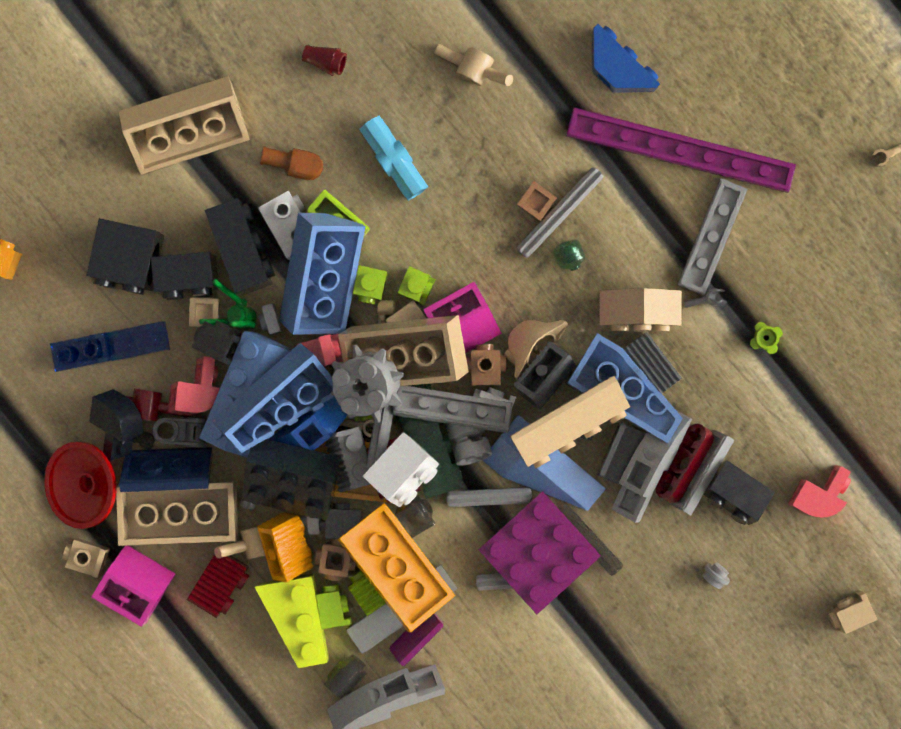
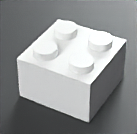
[363,432,439,507]

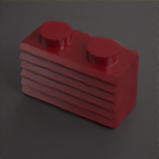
[187,554,250,618]

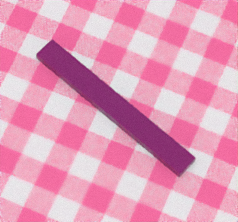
[566,108,796,193]

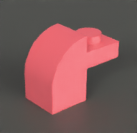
[298,333,343,368]
[168,356,220,416]
[788,465,851,518]

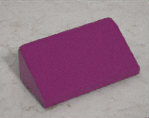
[389,613,444,666]

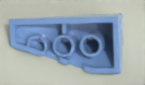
[566,333,683,443]
[483,415,606,511]

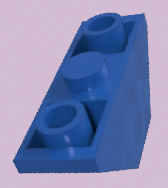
[592,24,660,93]
[268,397,348,450]

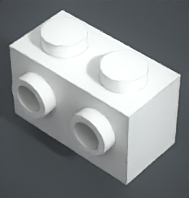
[258,191,306,260]

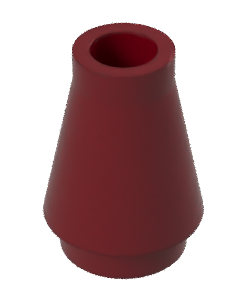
[302,45,347,76]

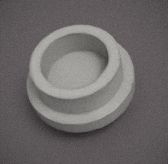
[702,563,730,589]

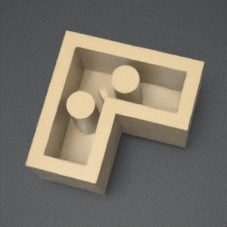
[600,288,681,332]

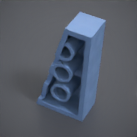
[212,343,335,453]

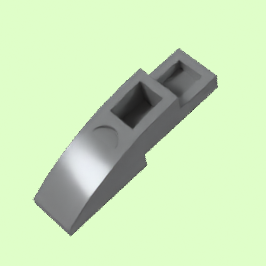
[611,411,692,523]
[327,665,445,729]

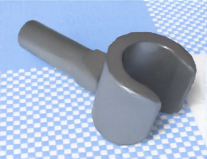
[684,288,727,308]

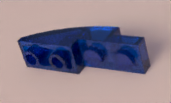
[50,321,171,372]

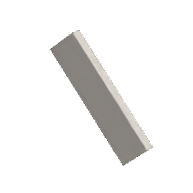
[677,178,748,296]
[392,386,513,433]
[346,564,458,654]

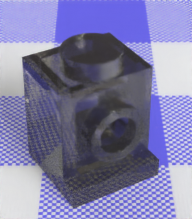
[394,493,435,538]

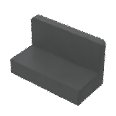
[596,422,646,486]

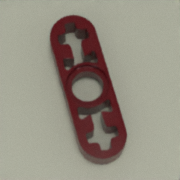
[655,424,714,503]

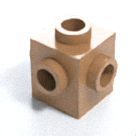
[466,344,506,386]
[315,539,356,581]

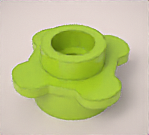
[750,322,783,354]

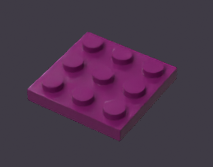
[478,491,601,615]

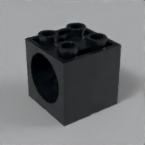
[86,218,164,295]

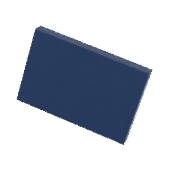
[119,447,213,492]

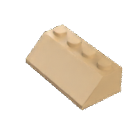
[119,76,250,175]
[510,376,630,469]

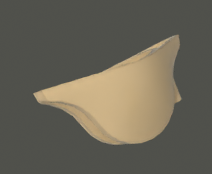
[504,320,569,380]

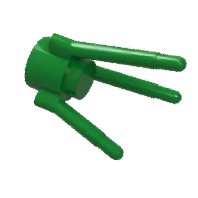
[199,279,256,329]

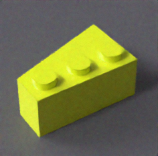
[255,574,329,668]

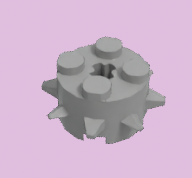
[331,344,404,423]

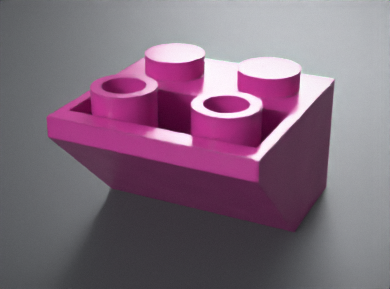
[423,282,502,354]
[91,545,176,627]

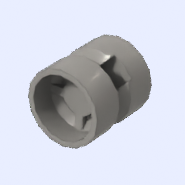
[445,424,492,466]

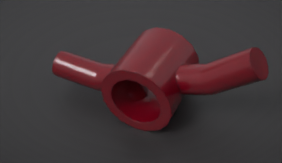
[126,388,189,421]

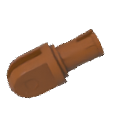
[260,146,323,180]

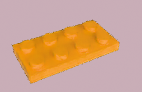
[337,503,456,632]

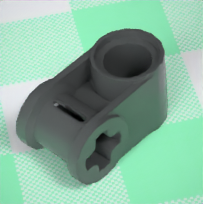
[152,417,208,448]

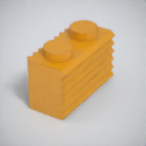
[257,513,314,583]

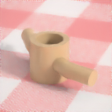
[434,44,513,86]
[214,527,265,560]

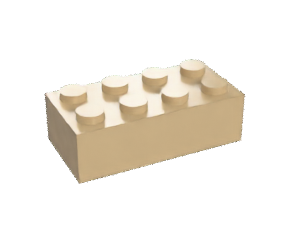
[338,315,469,386]
[116,481,239,546]

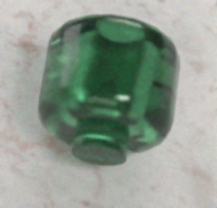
[553,239,586,271]

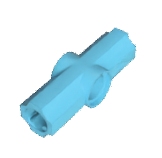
[359,116,428,201]

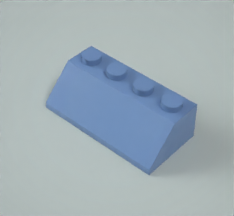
[279,213,366,335]
[199,331,292,458]

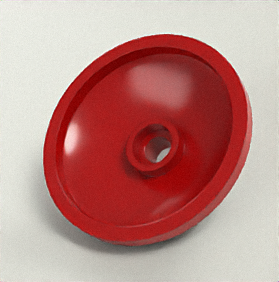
[44,441,116,529]

